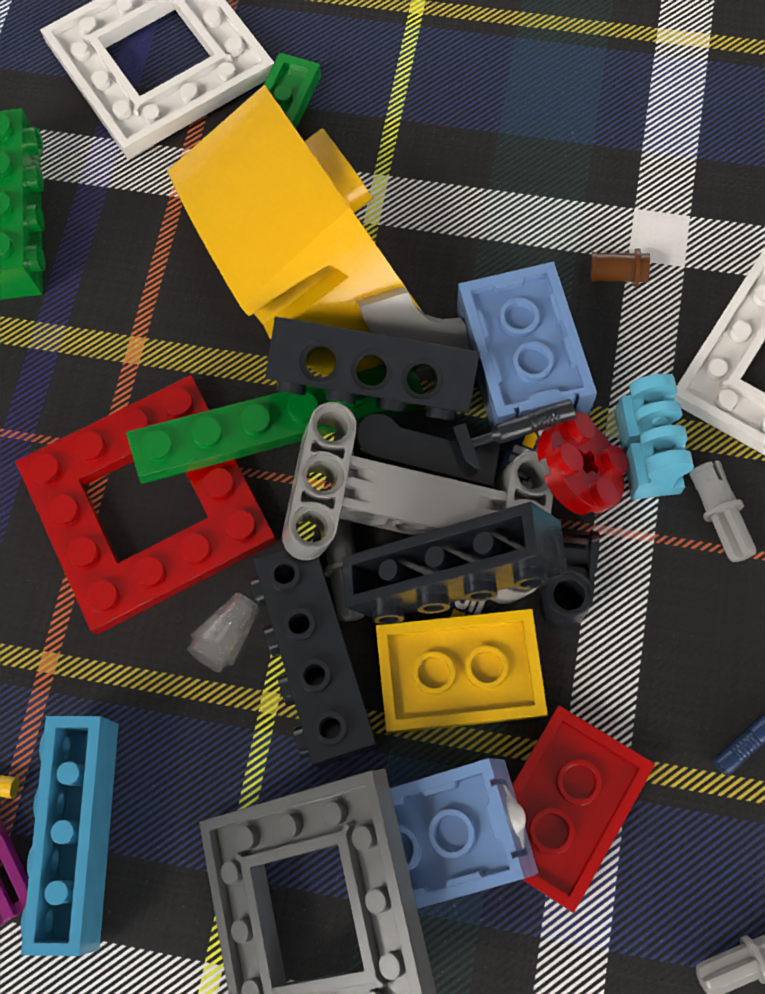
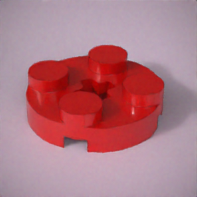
[537,412,629,516]

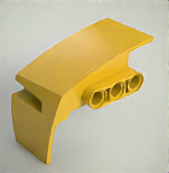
[167,85,422,376]

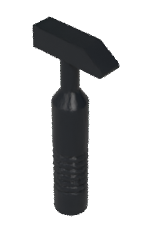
[453,399,576,472]

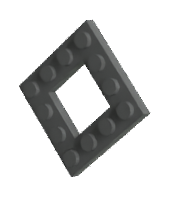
[199,769,437,994]

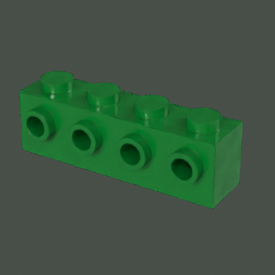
[0,108,45,300]

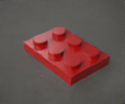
[512,705,655,913]

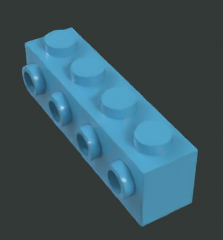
[21,716,119,956]

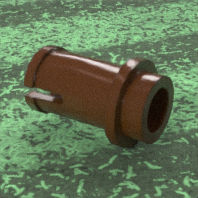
[590,248,650,287]

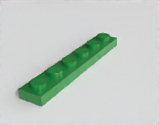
[126,365,425,484]

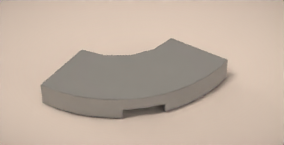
[357,287,470,370]

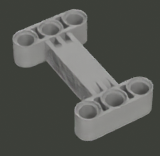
[282,402,553,604]

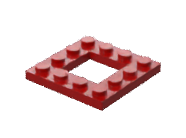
[15,375,277,635]

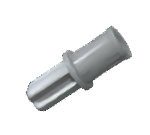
[689,461,756,562]
[696,934,765,994]

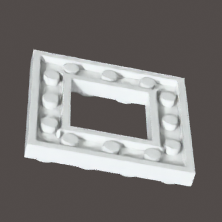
[40,0,274,159]
[675,248,765,455]

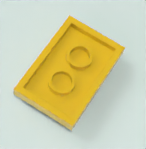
[376,609,548,734]

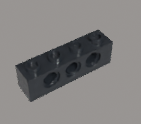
[265,316,480,421]

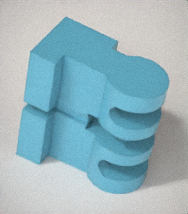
[614,374,694,500]

